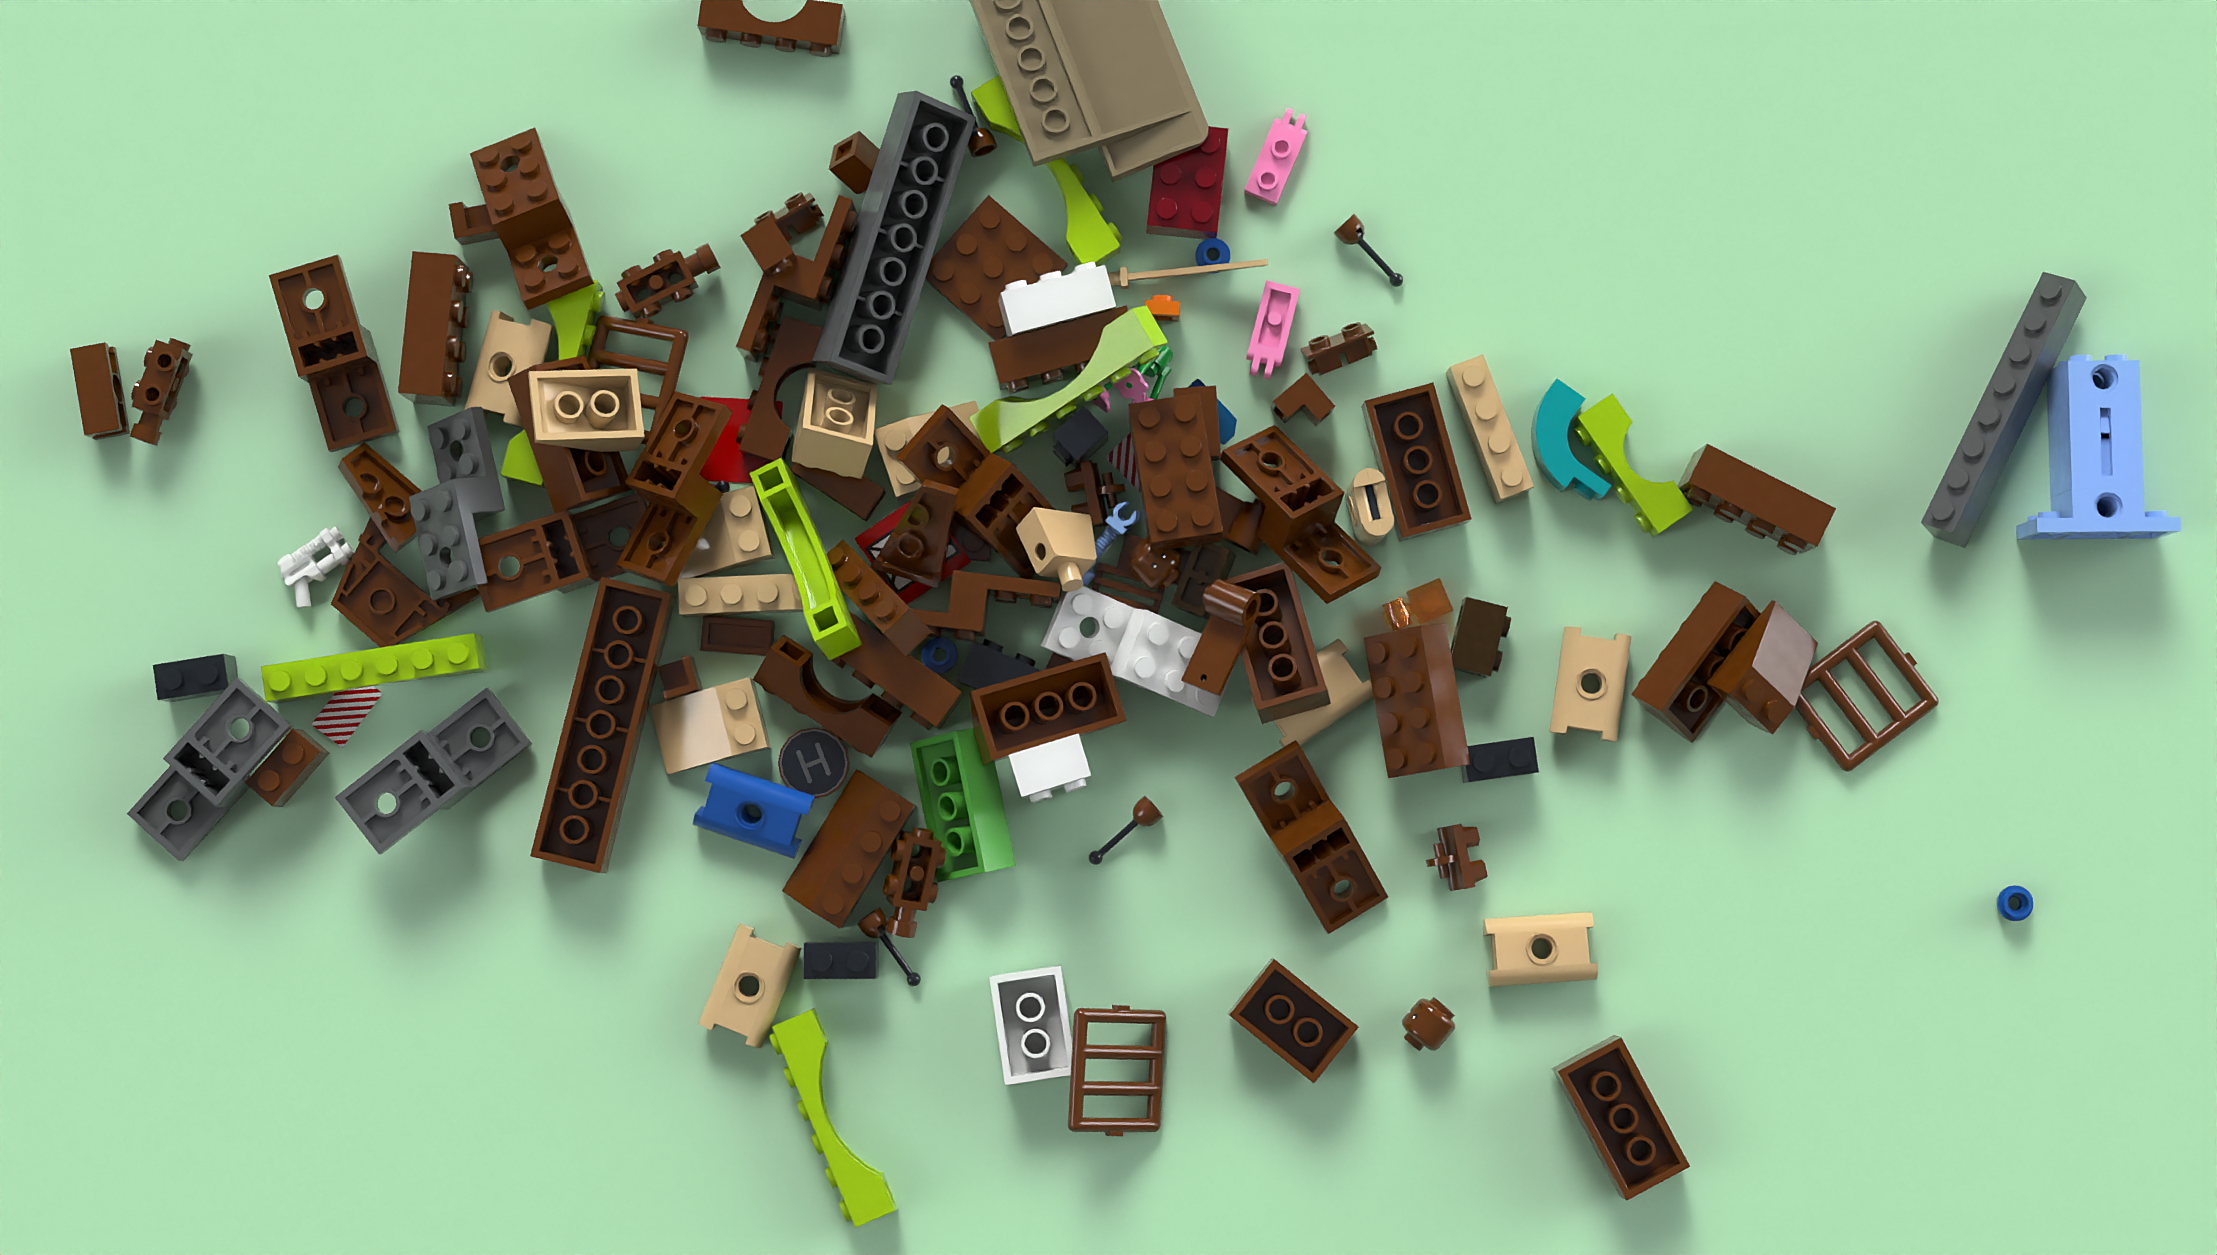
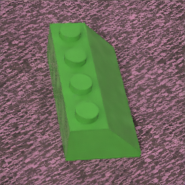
[910,728,1016,882]

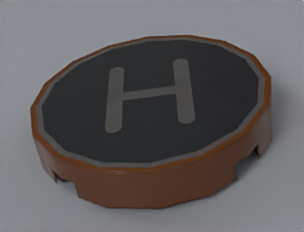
[778,727,850,799]

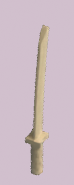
[1107,259,1268,289]

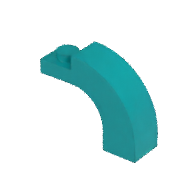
[1531,378,1612,501]

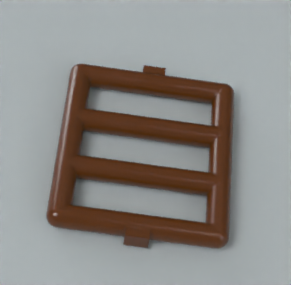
[587,315,689,445]
[1795,620,1939,772]
[1068,1005,1166,1136]

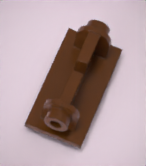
[750,192,824,242]
[1301,322,1378,376]

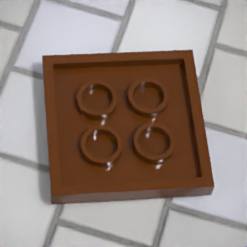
[925,195,1068,341]

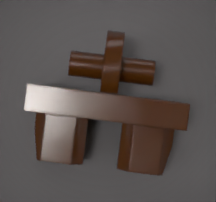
[1064,460,1126,527]
[1426,824,1488,891]

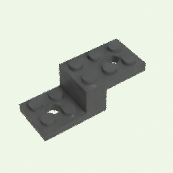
[409,407,505,601]
[127,677,293,861]
[335,687,532,854]

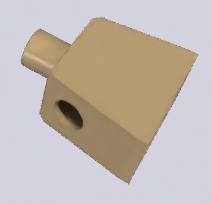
[1016,507,1097,592]

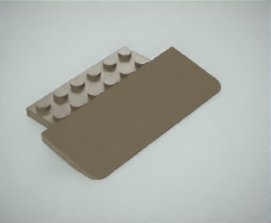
[969,0,1209,182]

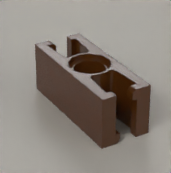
[70,342,130,440]
[791,462,886,522]

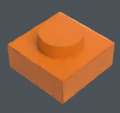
[1144,295,1180,321]

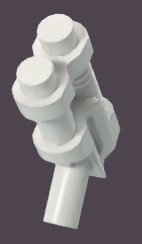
[278,526,355,608]

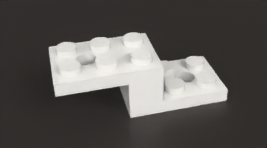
[1041,585,1240,717]

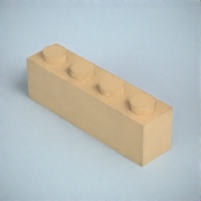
[1445,354,1534,504]
[678,574,803,617]

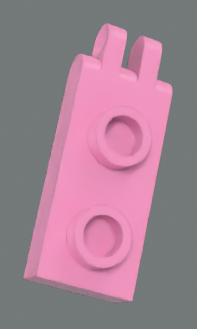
[1244,108,1308,206]
[1246,280,1300,380]

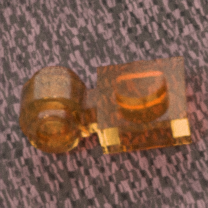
[1382,578,1454,631]

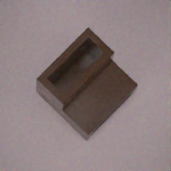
[1270,373,1335,427]

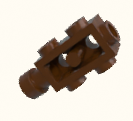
[615,243,721,318]
[130,338,193,446]
[883,827,946,938]

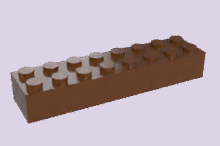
[530,577,676,873]

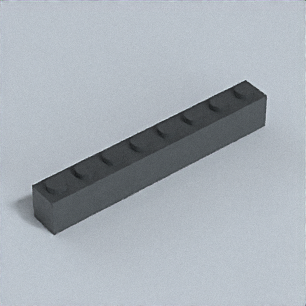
[1921,272,2087,548]

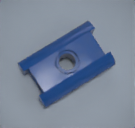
[693,762,815,859]

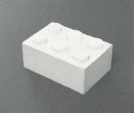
[998,262,1116,337]
[1009,733,1091,804]
[989,965,1072,1085]

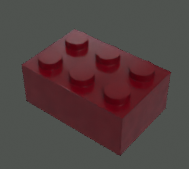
[1146,126,1229,240]

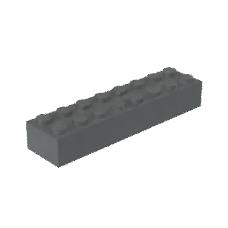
[812,91,976,385]

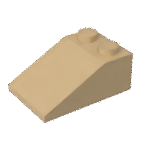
[792,368,878,479]
[528,369,645,452]
[874,401,994,502]
[662,485,775,584]
[650,677,771,775]

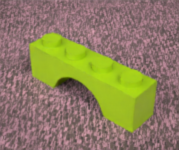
[1572,393,1694,537]

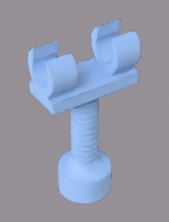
[1082,502,1141,586]

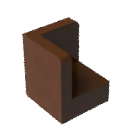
[829,131,880,194]
[448,202,499,245]
[658,655,703,701]

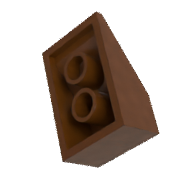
[1707,600,1818,735]

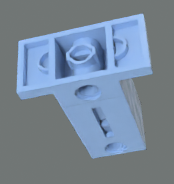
[2016,354,2181,540]

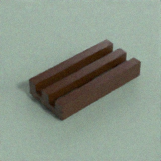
[1092,562,1165,615]

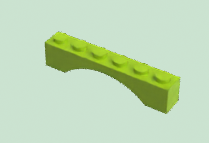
[971,75,1123,267]
[500,280,605,489]
[969,305,1168,455]
[750,458,862,660]
[261,633,487,704]
[769,1008,898,1228]

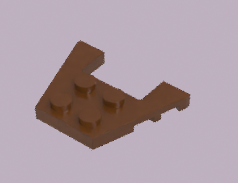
[331,516,480,648]

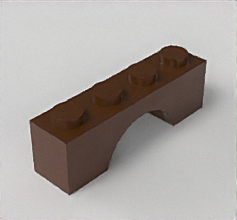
[697,0,846,57]
[736,316,823,463]
[827,539,932,657]
[753,635,902,758]

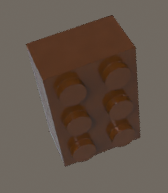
[1227,958,1359,1083]

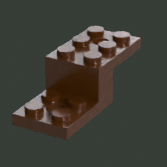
[470,127,594,310]
[736,195,858,363]
[269,254,400,452]
[616,391,733,587]
[895,404,1056,579]
[1220,425,1382,604]
[478,493,661,613]
[910,570,1061,642]
[1234,740,1388,934]

